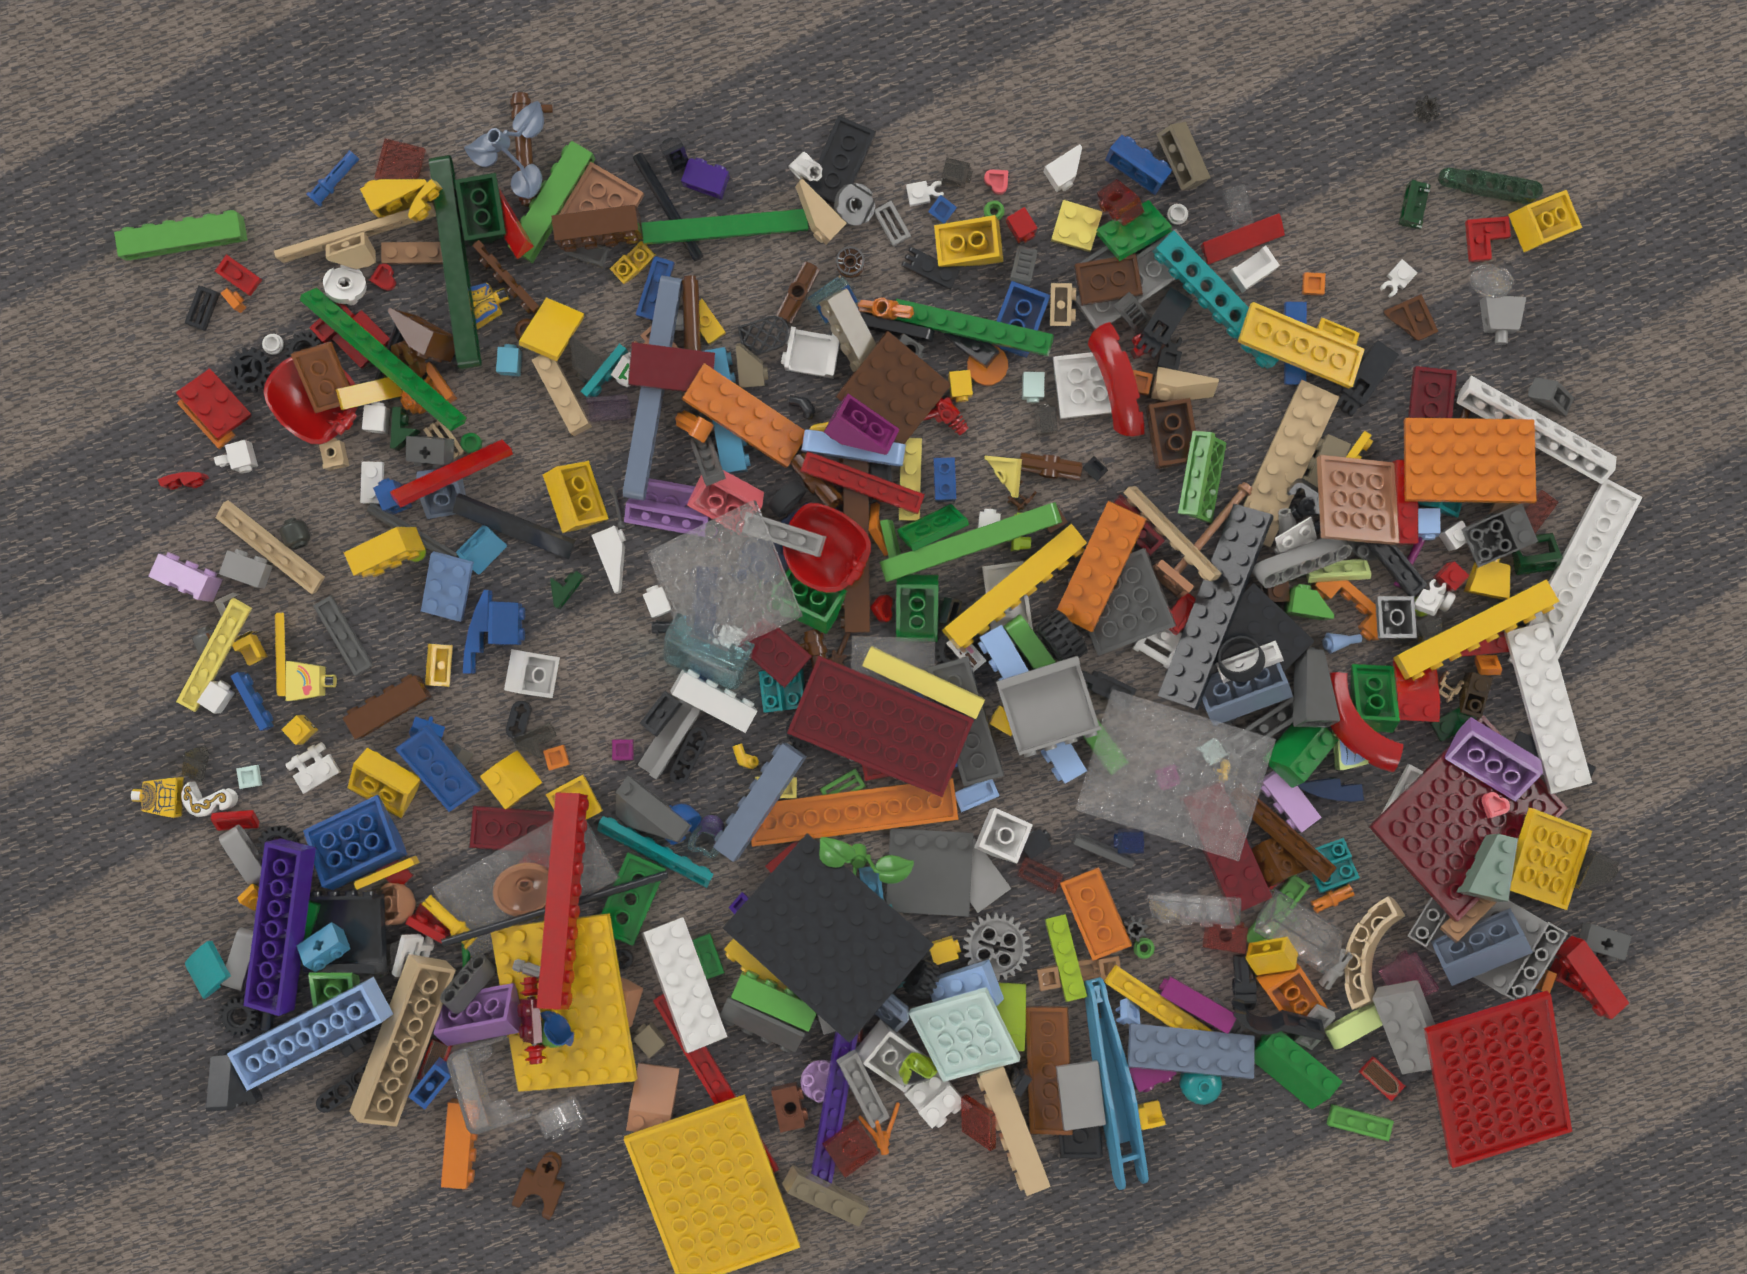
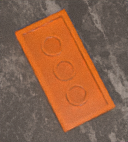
[1060,867,1132,961]

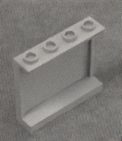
[996,656,1102,758]

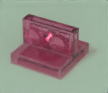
[1378,950,1439,997]

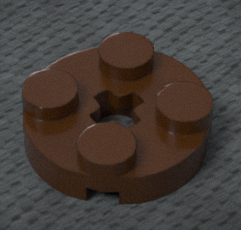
[391,340,426,378]

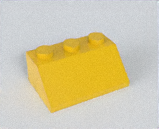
[543,461,609,533]
[347,748,421,818]

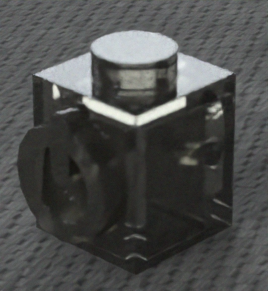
[1413,615,1444,643]

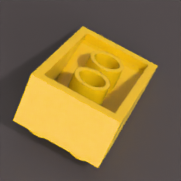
[360,179,427,218]
[1508,190,1582,252]
[934,215,1004,267]

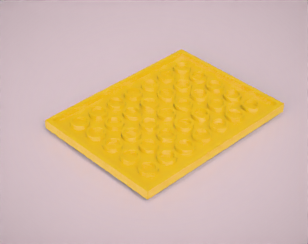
[491,913,638,1092]
[624,1094,800,1274]

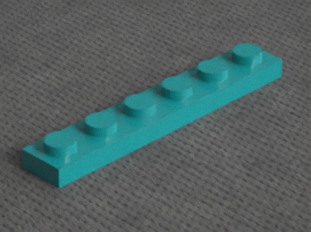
[597,816,714,888]

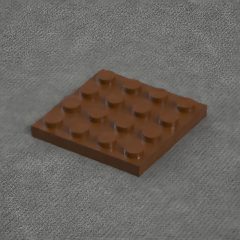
[835,331,951,444]

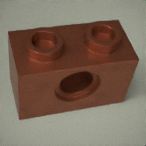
[771,1082,809,1133]

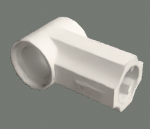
[788,152,823,181]

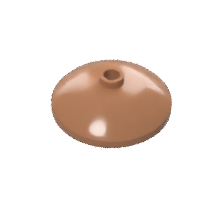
[493,863,549,916]

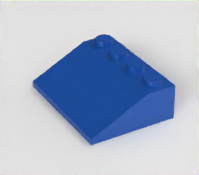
[303,795,407,890]

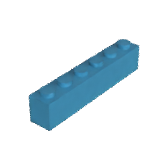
[705,347,751,474]

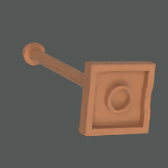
[1153,482,1253,598]

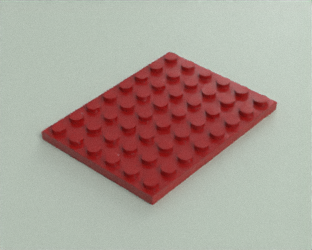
[1424,990,1572,1168]

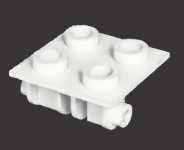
[1274,516,1317,555]

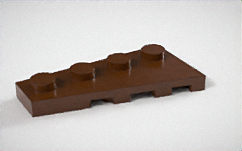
[473,240,540,315]

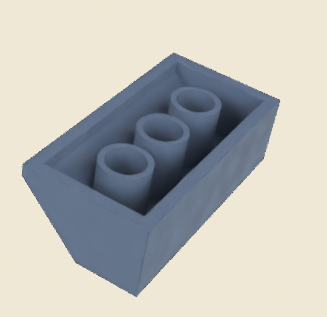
[1202,662,1293,726]
[1431,908,1533,986]

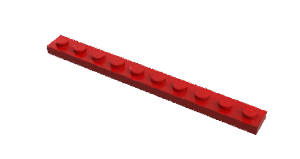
[653,993,779,1173]

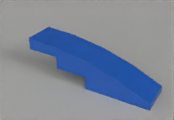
[463,590,492,674]

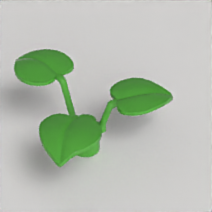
[819,837,914,884]

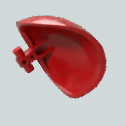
[264,357,358,444]
[783,503,871,593]

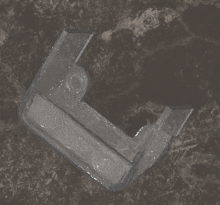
[447,1035,534,1134]

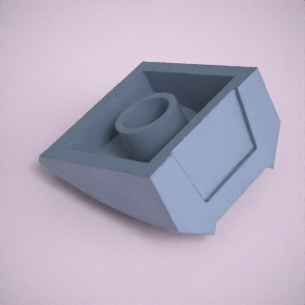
[875,994,910,1033]

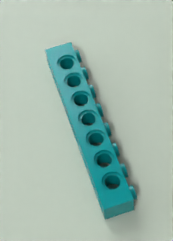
[1152,230,1279,369]

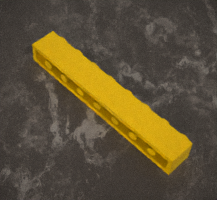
[942,524,1087,649]
[1393,579,1559,681]

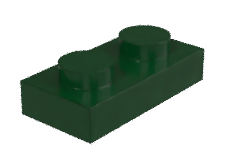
[1430,706,1477,741]

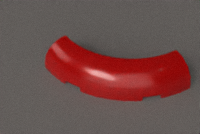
[1088,322,1145,436]
[1330,672,1404,772]

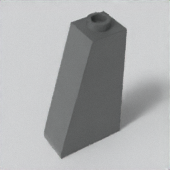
[1293,647,1340,728]

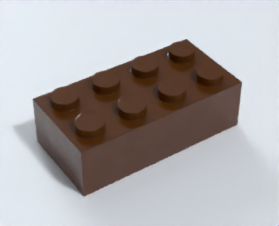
[551,205,643,252]

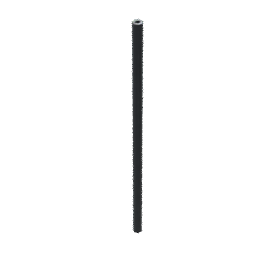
[441,870,668,947]

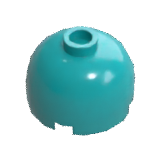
[1179,1073,1222,1105]

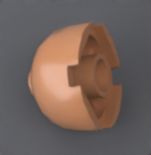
[380,883,416,925]

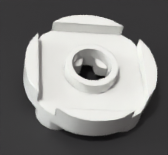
[323,265,367,305]

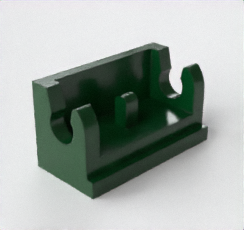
[1398,180,1431,229]

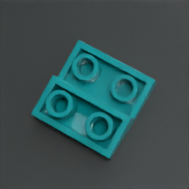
[759,668,805,713]
[1311,838,1360,894]
[185,941,231,999]

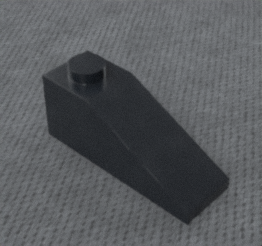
[659,137,689,173]

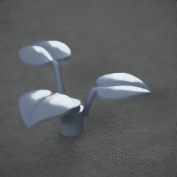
[464,101,544,199]

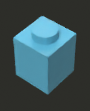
[496,344,522,376]

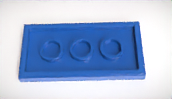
[395,725,482,812]

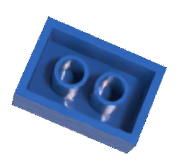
[990,281,1051,358]

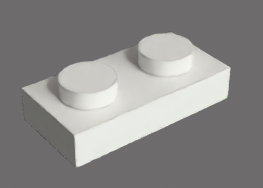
[360,462,384,504]

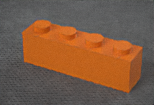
[441,1098,480,1189]

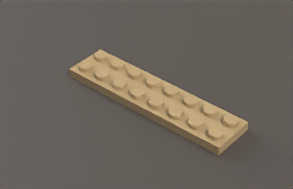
[1243,380,1339,548]

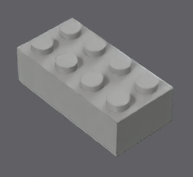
[1372,980,1435,1074]

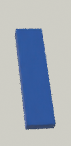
[1284,302,1307,385]

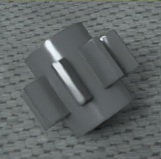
[1123,915,1148,942]

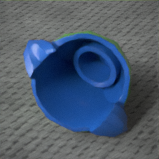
[537,1011,574,1048]

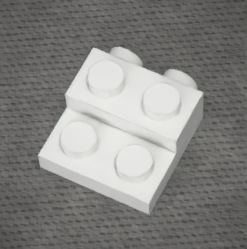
[904,1072,964,1128]

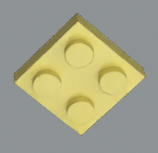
[1051,200,1103,252]

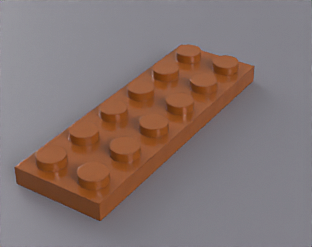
[1026,1006,1073,1135]

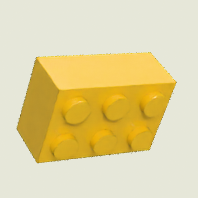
[344,527,425,578]

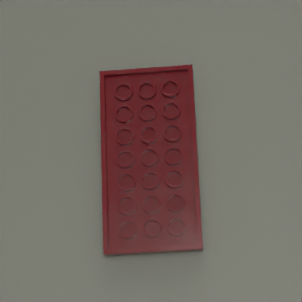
[787,656,974,797]

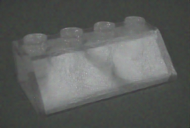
[1255,889,1344,974]
[1148,891,1241,929]

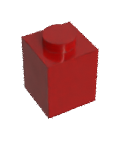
[1006,207,1037,243]
[1433,561,1470,592]

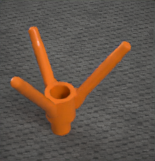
[858,1102,900,1155]

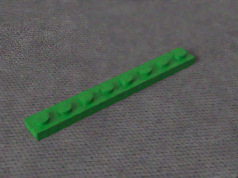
[893,299,1054,356]

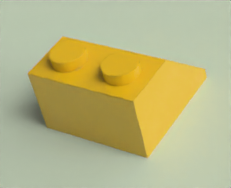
[480,750,543,809]

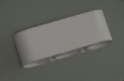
[219,825,263,886]
[221,927,253,991]

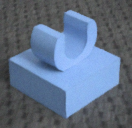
[1116,998,1140,1025]

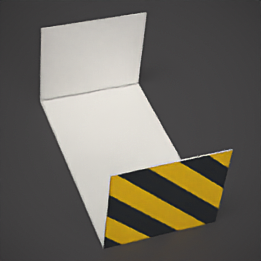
[214,593,258,640]

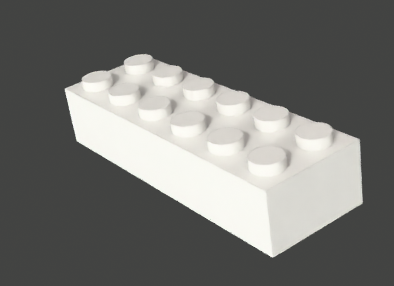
[642,917,727,1053]

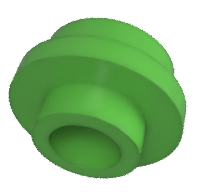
[984,201,1004,220]
[1133,937,1154,959]

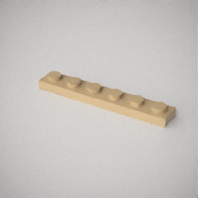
[1124,486,1222,581]
[216,500,325,594]

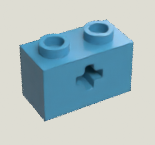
[297,922,351,972]

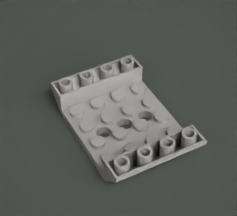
[1408,897,1568,1001]

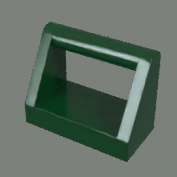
[1512,533,1563,575]

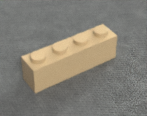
[532,355,592,436]

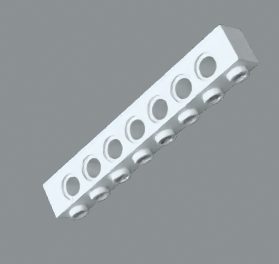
[1457,376,1617,484]

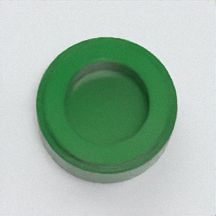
[460,433,482,454]

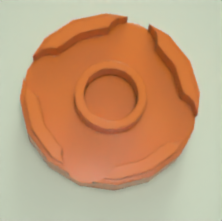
[967,345,1008,386]

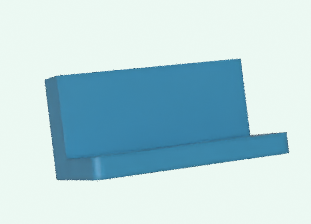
[455,525,507,574]

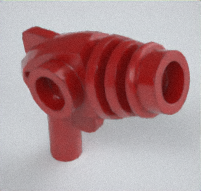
[924,397,969,436]

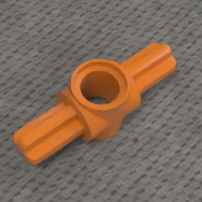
[858,298,914,320]

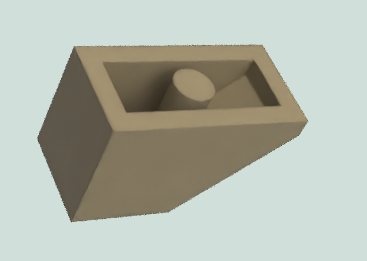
[736,343,769,387]

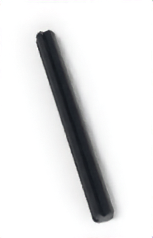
[633,152,703,261]

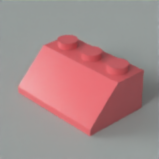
[687,470,764,534]

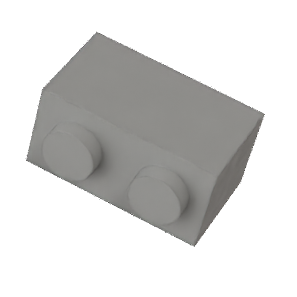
[219,549,273,589]

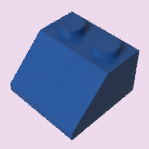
[488,601,525,645]

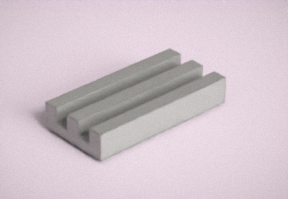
[874,201,911,247]

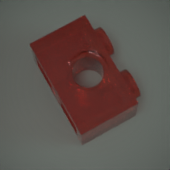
[1097,179,1144,226]
[1203,917,1248,954]

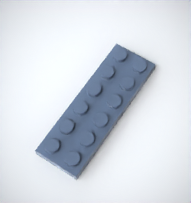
[1128,1023,1254,1079]

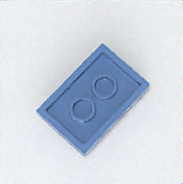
[421,551,474,622]

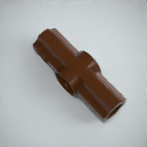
[776,261,820,325]
[1020,452,1082,481]
[790,453,843,508]

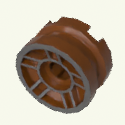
[836,246,865,278]

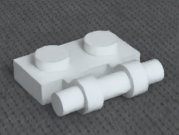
[286,742,341,794]
[392,934,435,977]

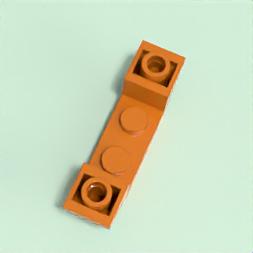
[1311,580,1379,641]

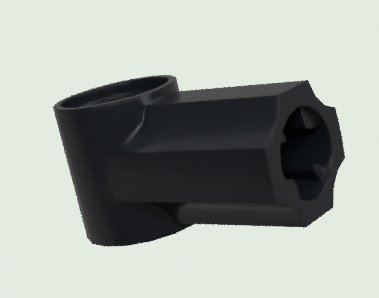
[1232,954,1257,996]

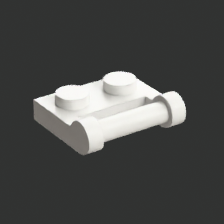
[1132,629,1182,669]

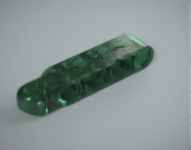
[1438,167,1543,204]

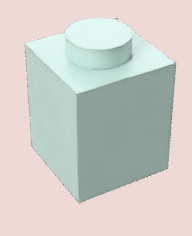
[1022,372,1045,403]

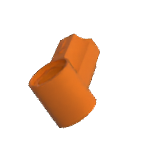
[675,410,714,443]

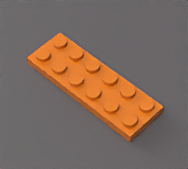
[682,363,804,468]
[1057,501,1147,632]

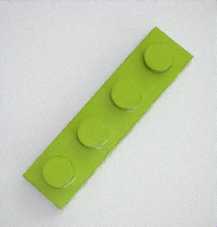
[1045,914,1087,1002]

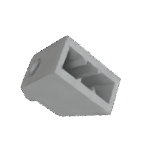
[1480,295,1526,345]

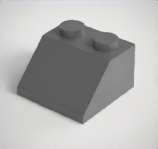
[1375,596,1417,641]

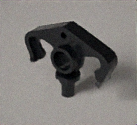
[1286,478,1320,532]

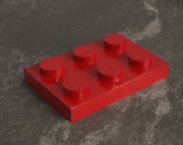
[176,368,252,441]

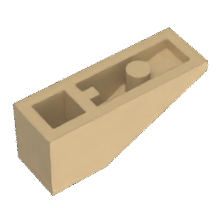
[795,179,846,245]
[1151,367,1219,401]

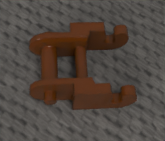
[1007,480,1037,511]

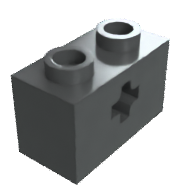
[406,435,454,468]
[1579,922,1632,962]

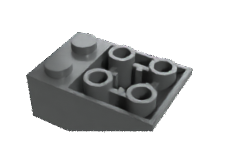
[1461,503,1538,568]

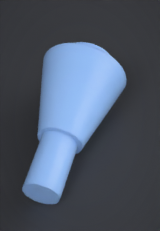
[1322,633,1362,653]

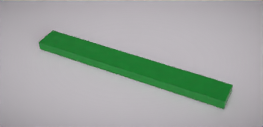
[641,209,808,245]

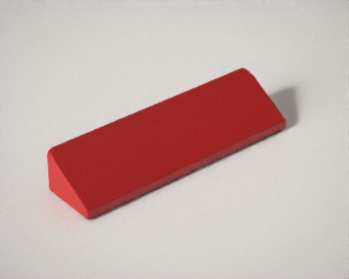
[499,188,534,259]
[1200,213,1285,265]

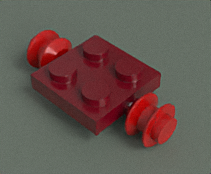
[517,977,547,1065]

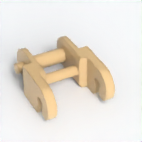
[1438,671,1464,703]

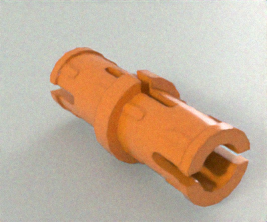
[1310,884,1355,914]

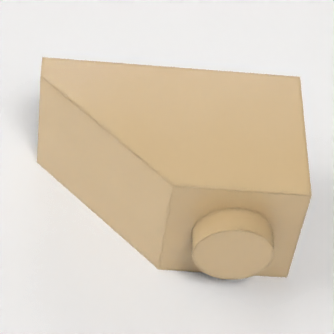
[326,232,376,269]

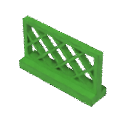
[1178,431,1226,523]

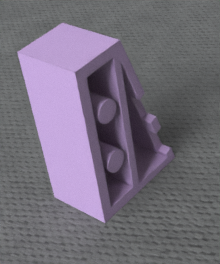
[149,552,223,602]

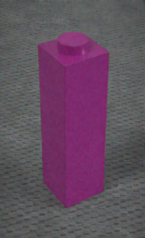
[1158,976,1236,1034]

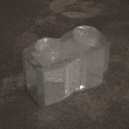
[535,1095,586,1139]

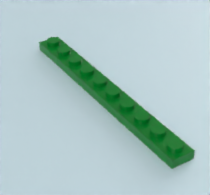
[300,287,467,431]

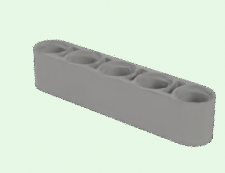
[1252,538,1352,588]

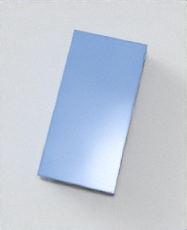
[955,779,999,812]

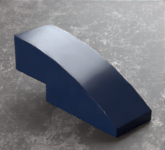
[1298,778,1364,802]

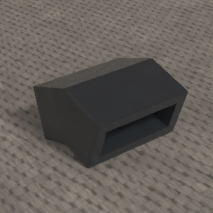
[938,597,962,625]

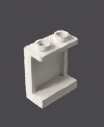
[781,327,840,379]

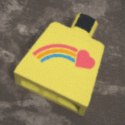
[286,661,337,701]

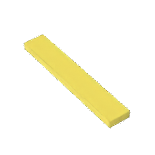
[176,598,252,712]
[862,646,985,719]

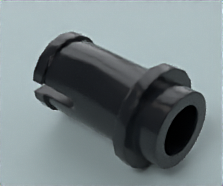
[652,619,677,636]
[259,1010,274,1031]

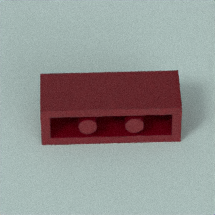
[1113,494,1166,556]

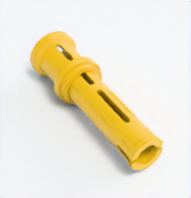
[422,895,478,949]

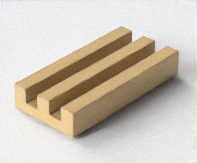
[424,420,465,461]

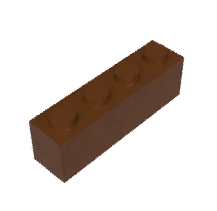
[343,674,432,740]

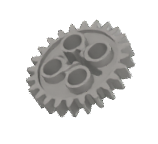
[963,912,1031,981]

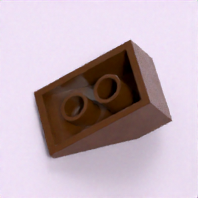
[388,307,455,363]

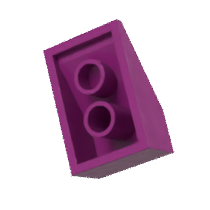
[824,394,900,455]

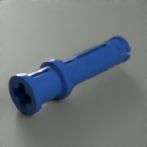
[306,150,360,207]

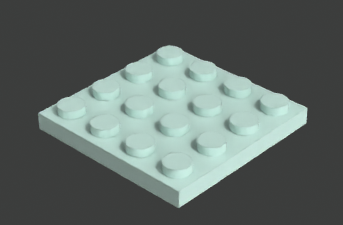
[909,987,1021,1082]

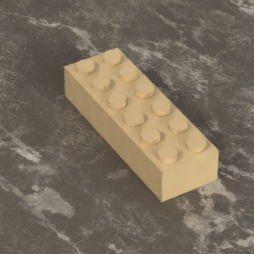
[976,1066,1051,1196]

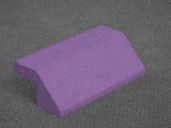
[624,478,710,537]

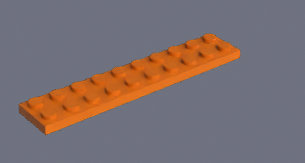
[751,778,959,847]

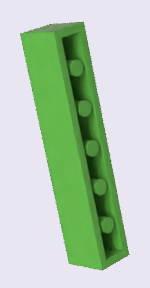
[508,141,595,264]
[114,210,247,261]

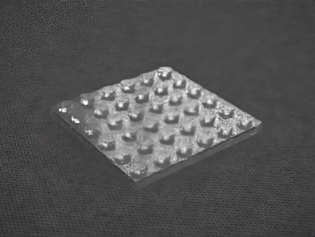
[647,500,802,666]

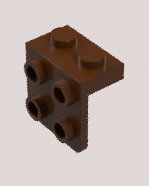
[1251,838,1309,888]

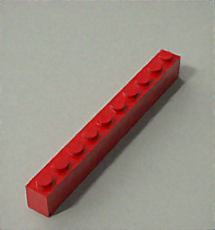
[537,792,589,1010]

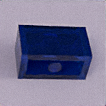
[1114,828,1144,853]

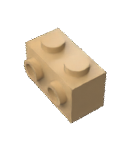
[1050,283,1076,326]

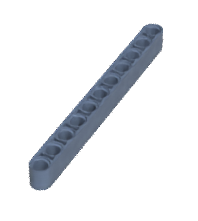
[623,276,683,501]

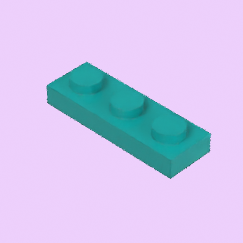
[580,343,629,400]

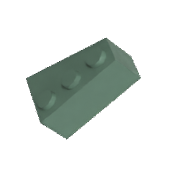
[1457,834,1518,902]

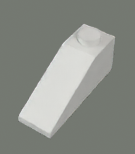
[592,526,626,594]

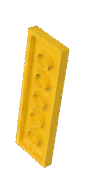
[1238,302,1365,389]

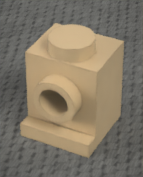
[319,438,349,471]

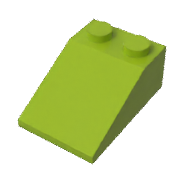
[996,982,1026,1051]

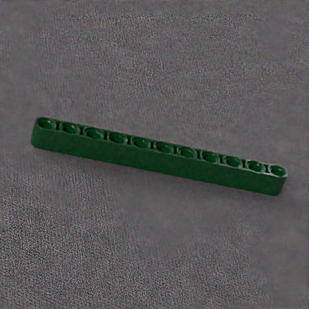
[429,155,482,370]

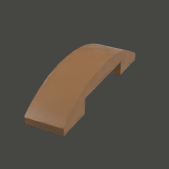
[1037,956,1121,991]

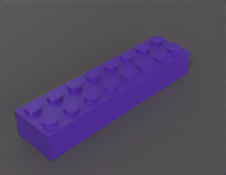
[244,838,316,1016]

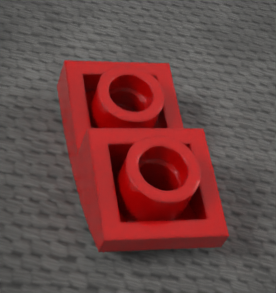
[157,472,209,490]

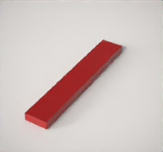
[390,439,513,507]
[800,451,925,514]

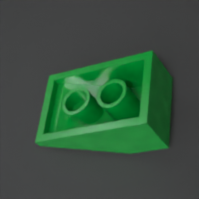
[896,574,939,642]
[1350,664,1400,733]

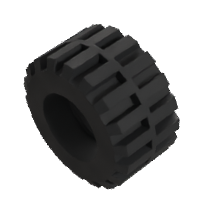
[1036,610,1088,661]

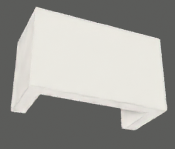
[1228,246,1280,293]

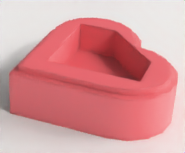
[984,169,1008,195]
[1482,792,1510,818]

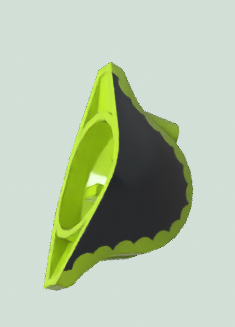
[898,1052,938,1085]

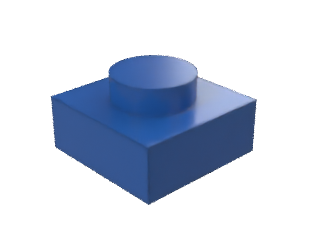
[928,195,957,224]

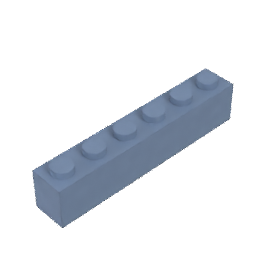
[713,743,807,862]

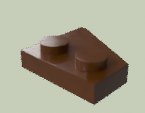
[1383,294,1438,341]

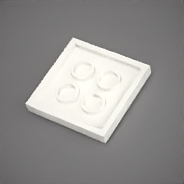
[1053,352,1112,419]

